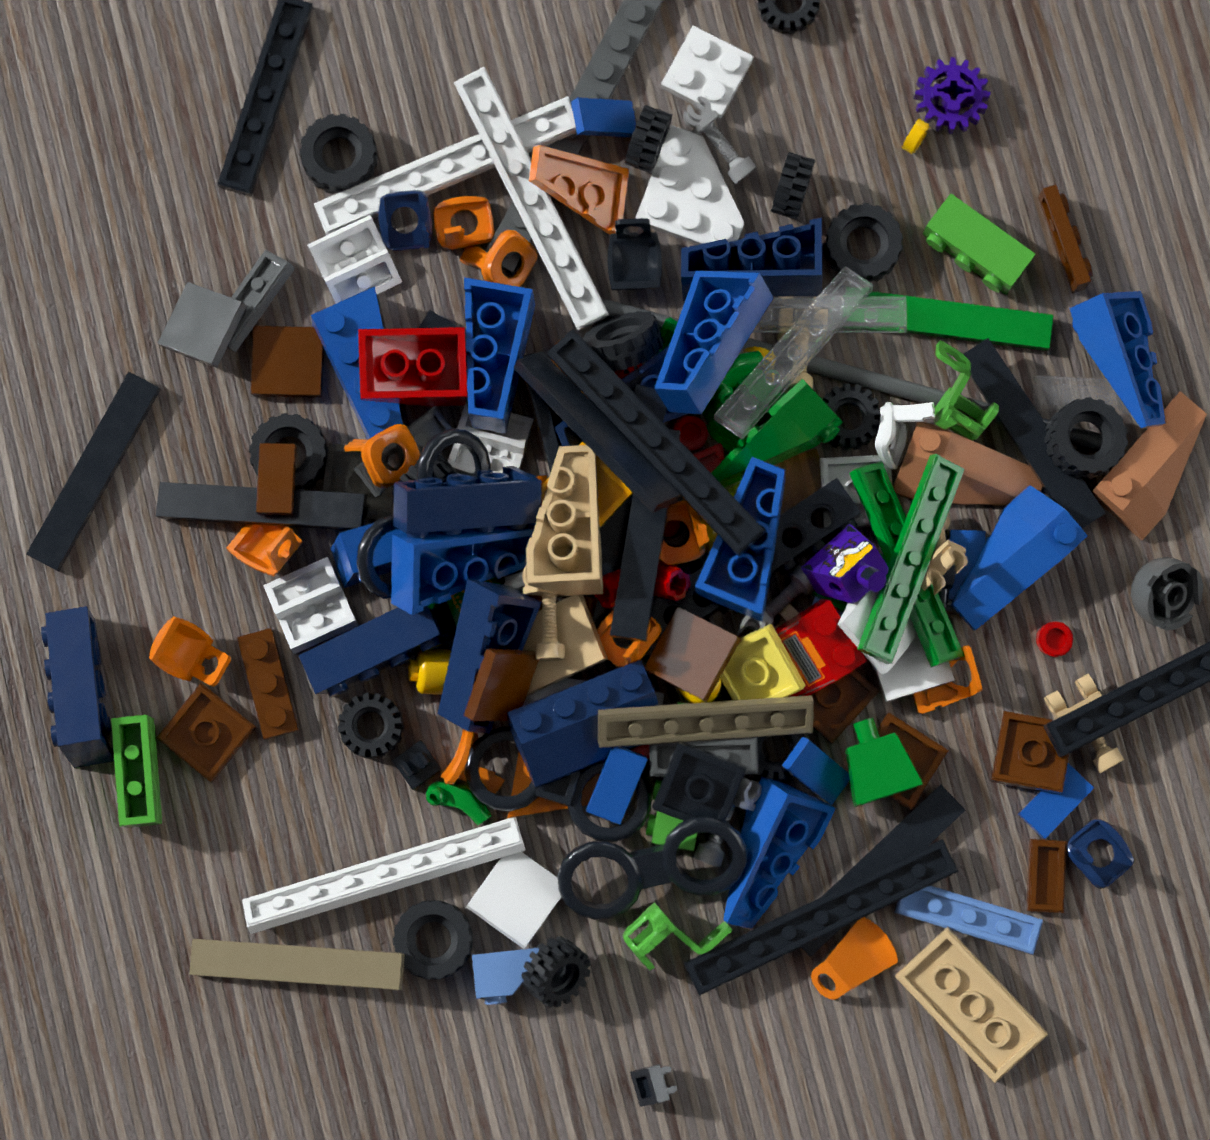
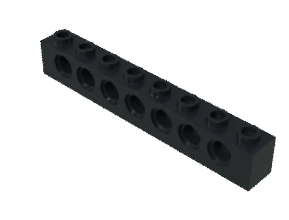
[612,478,861,667]

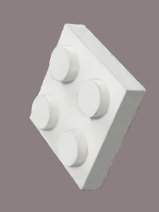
[661,26,754,119]

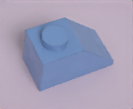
[472,948,539,1005]

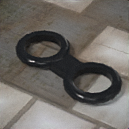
[356,429,491,599]
[464,726,652,843]
[557,816,747,920]

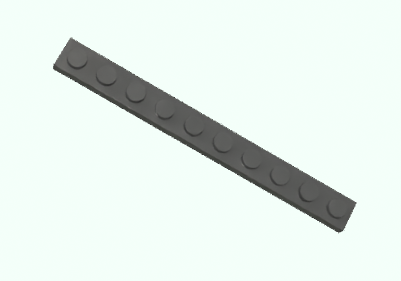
[486,0,664,275]

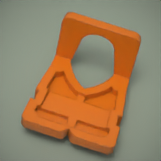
[912,645,982,714]

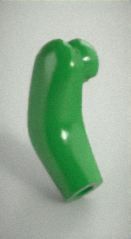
[711,351,764,404]
[426,781,492,826]

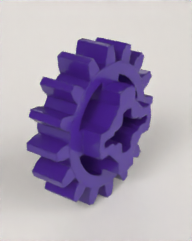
[914,57,990,134]

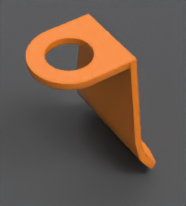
[811,917,898,1000]

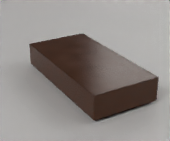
[256,443,297,515]
[1026,839,1067,913]

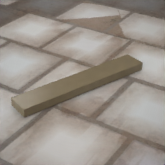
[598,695,814,748]
[189,939,405,990]

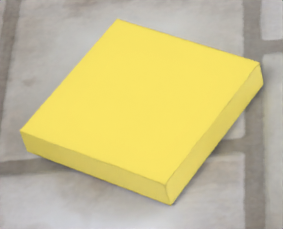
[720,623,806,701]

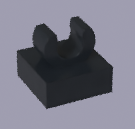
[392,740,442,790]
[630,1064,677,1107]

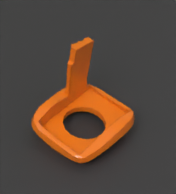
[433,196,495,250]
[460,230,538,287]
[344,424,421,488]
[660,501,709,566]
[597,610,661,668]
[440,729,505,794]

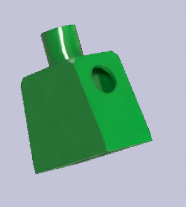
[845,718,922,807]

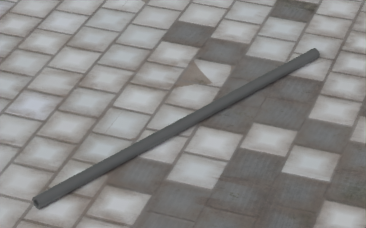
[601,298,1102,451]

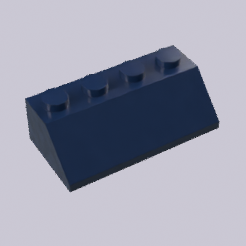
[507,660,659,788]

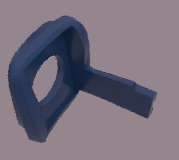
[378,190,433,251]
[1067,819,1134,889]

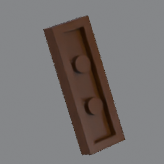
[1038,184,1093,293]
[237,628,299,740]

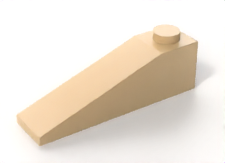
[526,445,603,596]

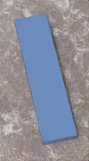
[894,886,1043,955]

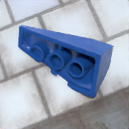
[1069,291,1166,428]
[951,485,1088,631]
[723,777,836,929]

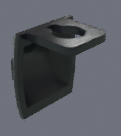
[608,218,662,291]

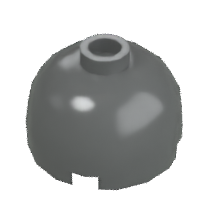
[1130,557,1203,630]

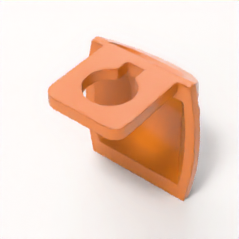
[226,524,303,577]
[149,616,231,687]

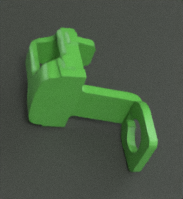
[934,340,999,441]
[623,902,732,971]

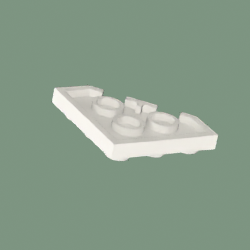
[635,125,744,245]

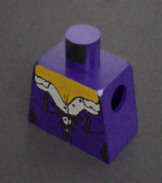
[801,524,889,603]

